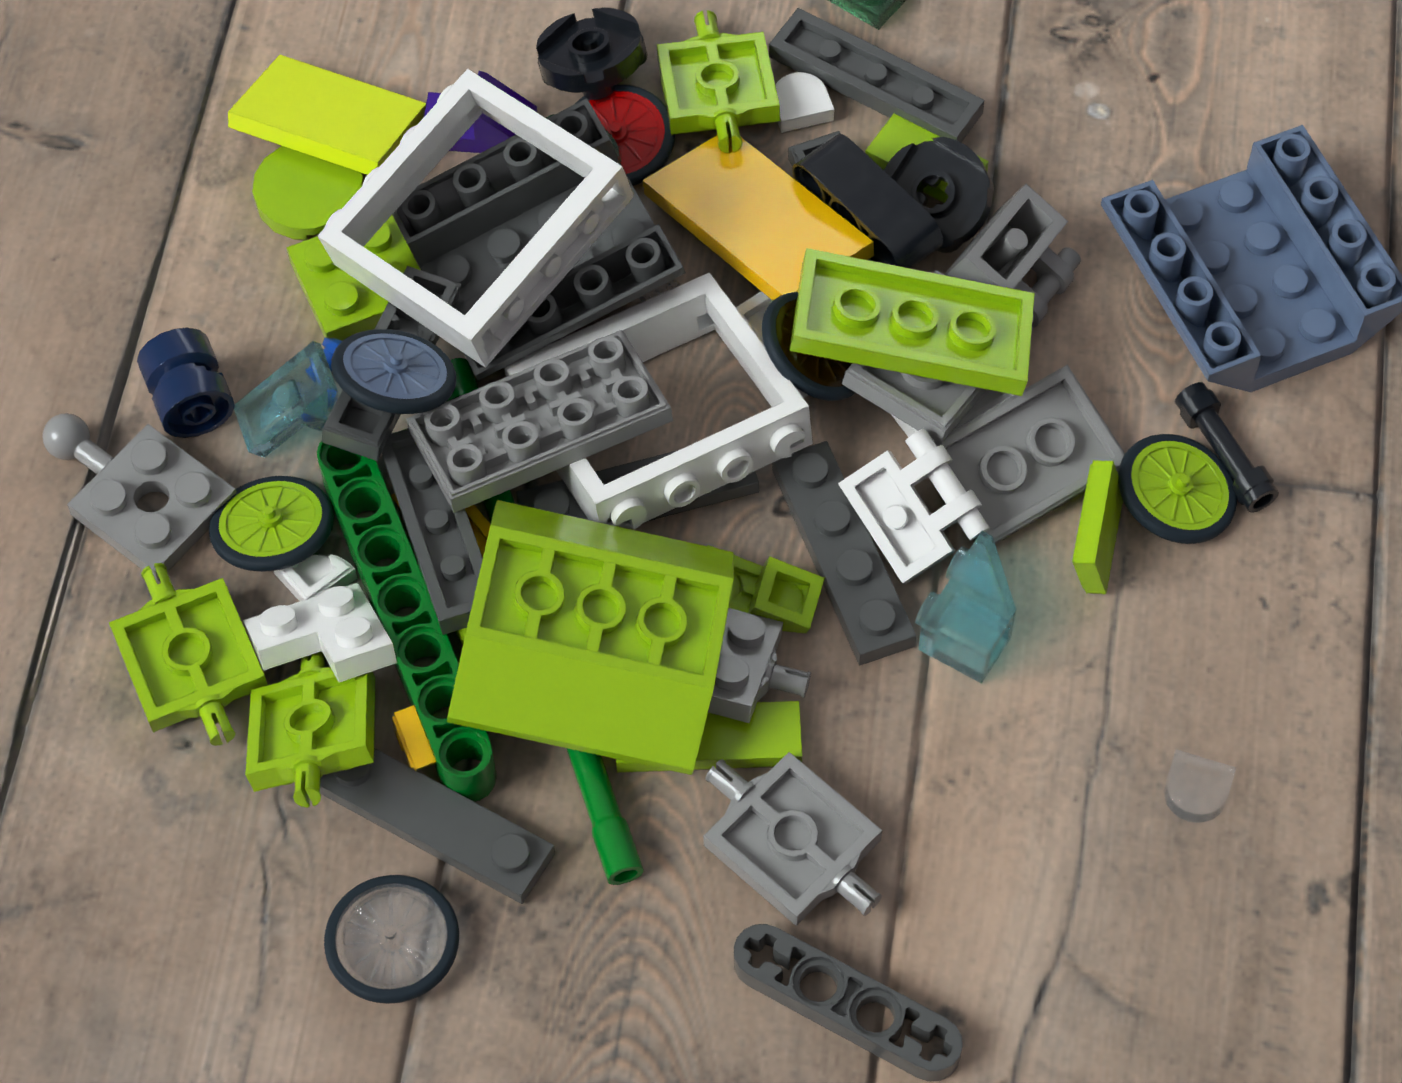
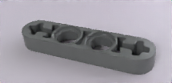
[734,924,963,1082]

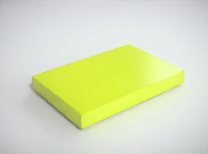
[228,55,426,175]

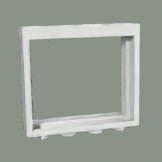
[318,69,634,368]
[504,273,813,530]

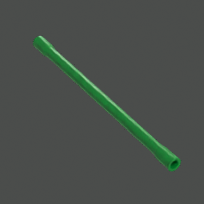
[447,358,644,885]

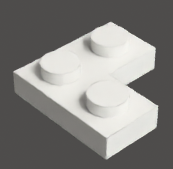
[243,582,397,683]

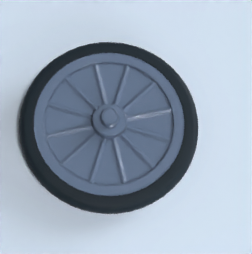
[331,329,456,414]

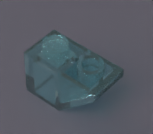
[916,531,1016,684]

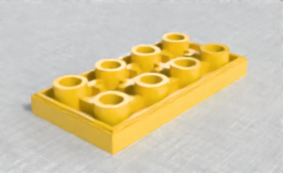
[643,135,874,300]

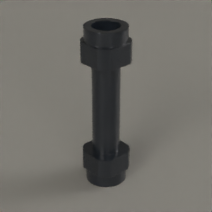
[1175,382,1279,513]

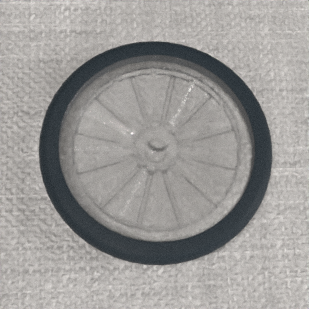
[324,875,459,1004]

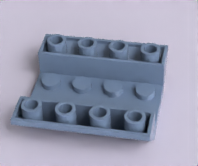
[1101,125,1402,392]

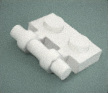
[838,428,990,584]

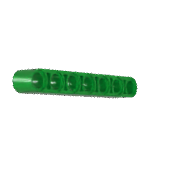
[317,442,497,802]

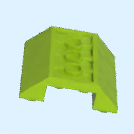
[447,500,734,775]

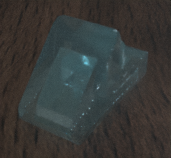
[234,341,338,458]

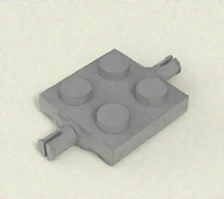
[708,608,811,723]
[703,752,882,926]

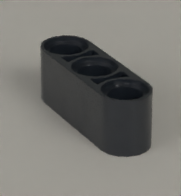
[792,133,943,269]

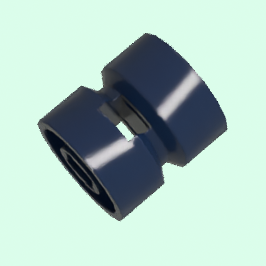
[137,327,235,438]

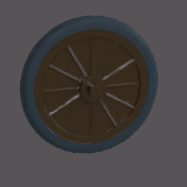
[762,292,855,401]

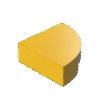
[392,705,436,771]

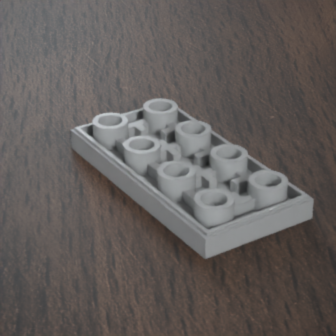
[406,330,673,513]

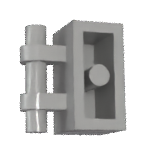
[944,184,1081,328]

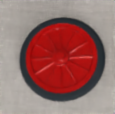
[575,84,675,186]

